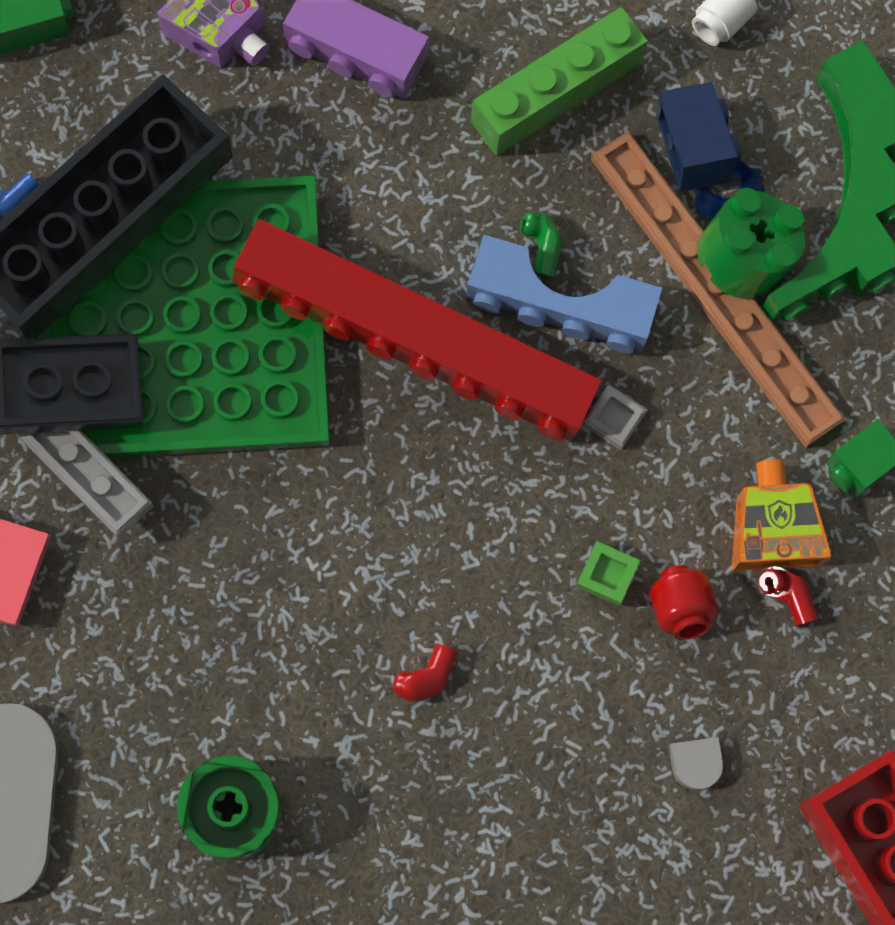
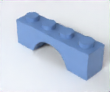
[466,235,662,354]

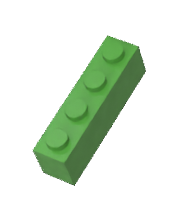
[471,7,648,157]

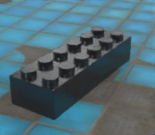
[0,74,233,339]

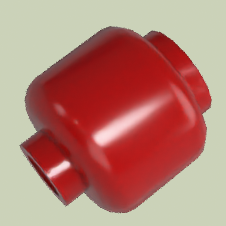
[649,565,719,640]

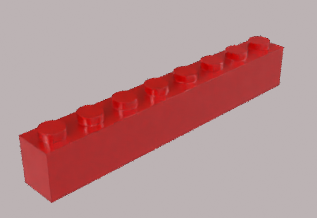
[232,218,601,442]

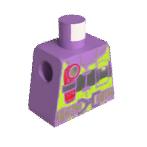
[157,0,270,68]

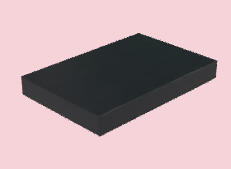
[0,334,143,435]

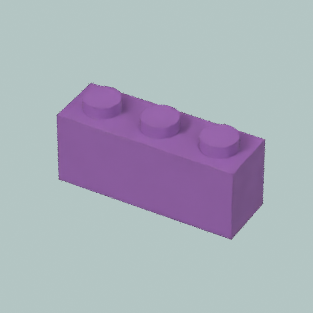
[283,0,429,99]

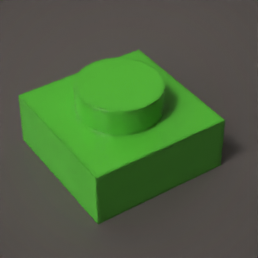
[576,541,640,606]

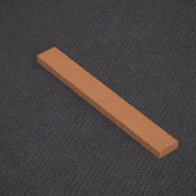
[591,131,846,448]

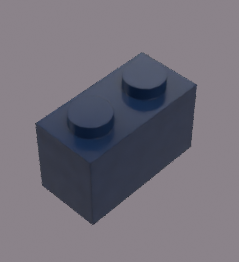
[656,82,741,192]

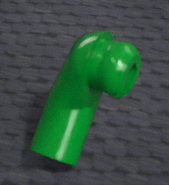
[520,212,563,277]

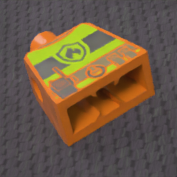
[732,459,831,571]

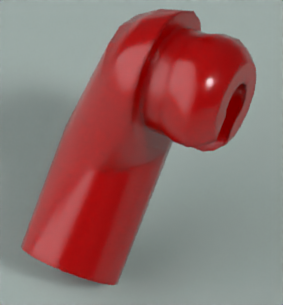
[758,566,819,627]
[393,644,458,703]

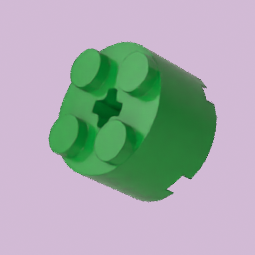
[697,188,805,299]
[177,756,281,861]

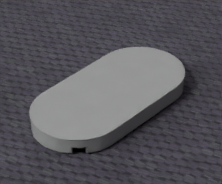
[0,703,59,904]

